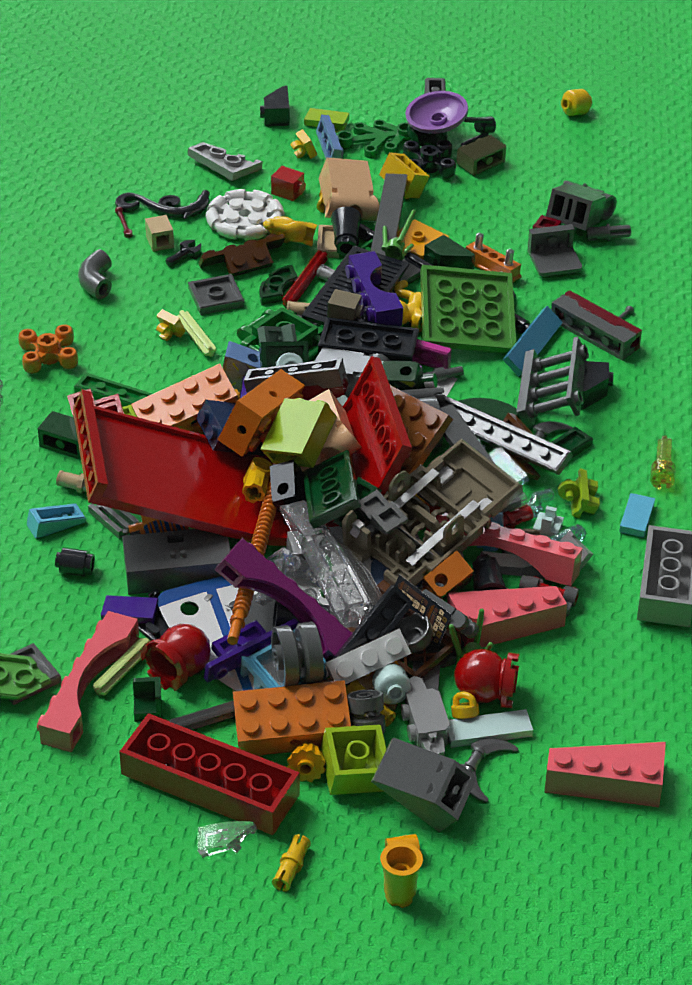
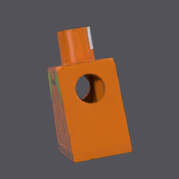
[420,551,474,601]

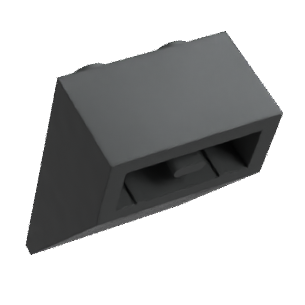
[371,738,477,832]

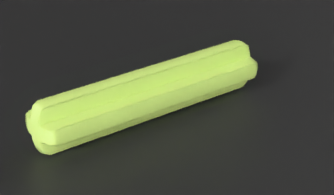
[177,310,217,357]
[93,638,149,696]

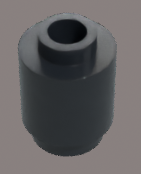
[55,547,95,577]

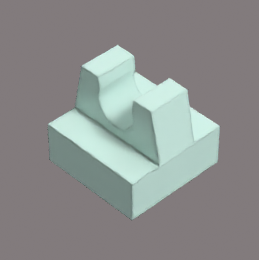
[533,506,564,541]

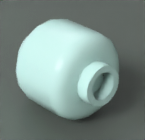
[372,663,411,705]

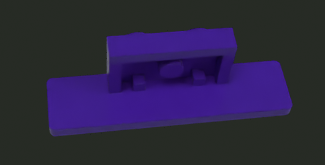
[204,618,299,683]

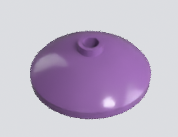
[405,91,468,134]

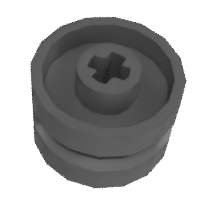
[271,621,324,687]

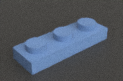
[316,114,343,159]

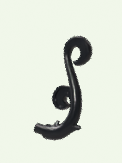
[115,190,210,219]

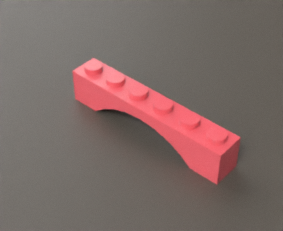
[426,509,583,586]
[37,611,139,752]

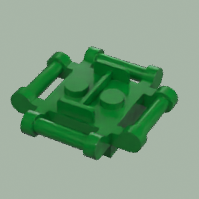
[237,307,323,362]

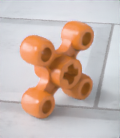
[18,324,78,374]

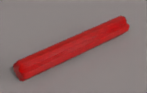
[282,250,328,307]

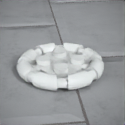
[206,189,285,241]

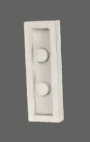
[324,628,411,684]

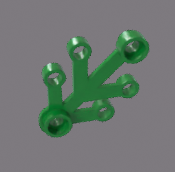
[337,119,411,158]

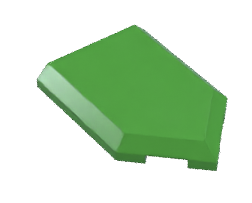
[0,653,51,700]

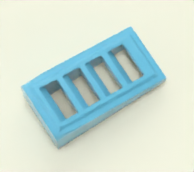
[27,503,86,538]

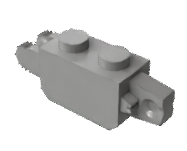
[401,676,450,756]

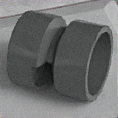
[347,690,386,734]

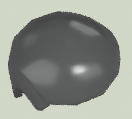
[392,612,433,654]

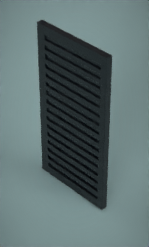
[301,246,409,326]

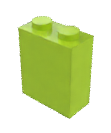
[261,398,337,468]

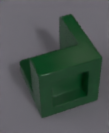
[133,677,162,721]

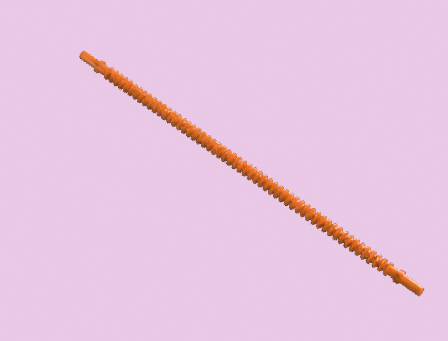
[227,360,314,645]

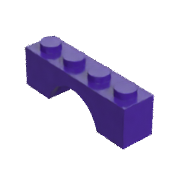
[345,251,403,326]

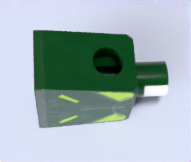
[381,361,437,390]

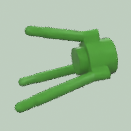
[381,210,416,261]
[449,609,493,662]

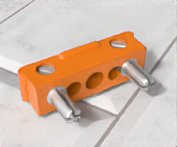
[466,233,521,282]

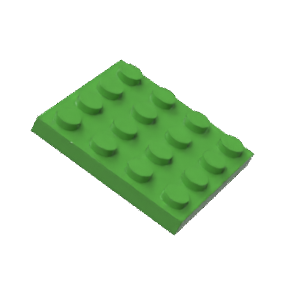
[420,265,516,353]

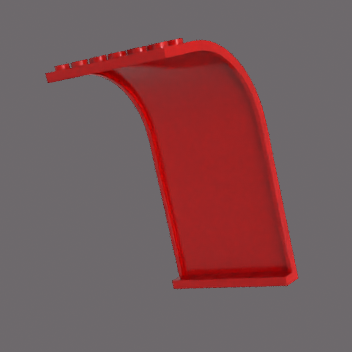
[73,356,412,546]

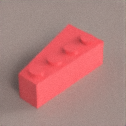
[544,742,666,807]

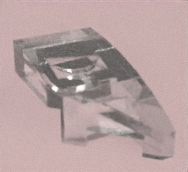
[198,821,257,858]

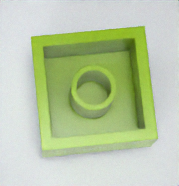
[320,725,386,795]

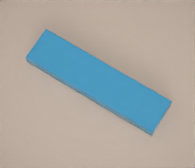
[503,306,563,377]

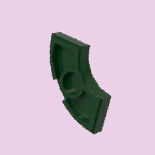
[259,265,298,305]
[459,398,520,421]

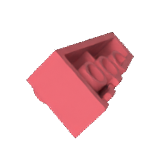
[447,586,567,647]

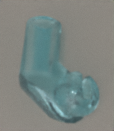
[528,489,554,518]
[550,524,586,542]

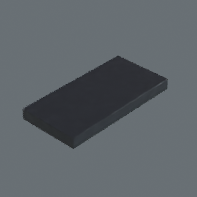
[318,317,419,362]

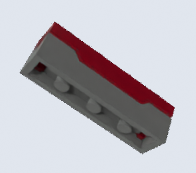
[551,290,642,361]
[243,358,349,401]

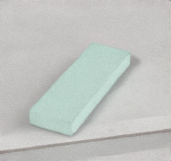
[448,709,533,748]

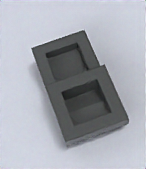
[357,490,408,535]

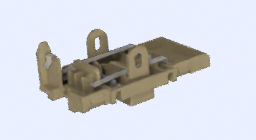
[342,438,523,586]

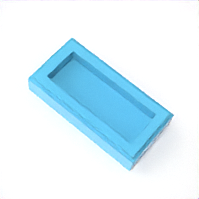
[619,493,655,538]

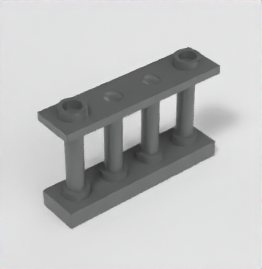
[516,337,589,429]

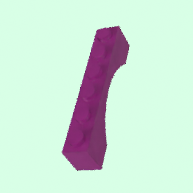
[215,538,353,662]

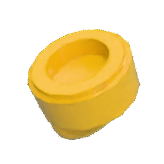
[451,692,479,719]

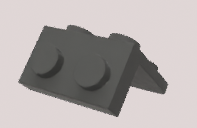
[527,224,582,277]

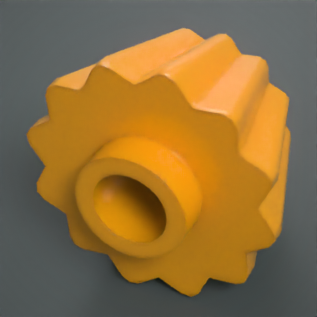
[287,742,326,782]

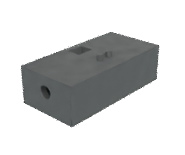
[122,529,230,595]

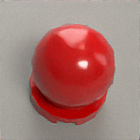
[141,624,211,691]
[454,649,520,709]

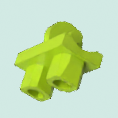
[558,468,600,518]

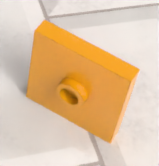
[397,219,449,260]

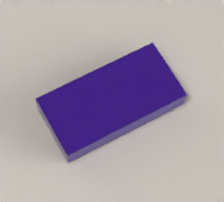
[101,595,159,624]

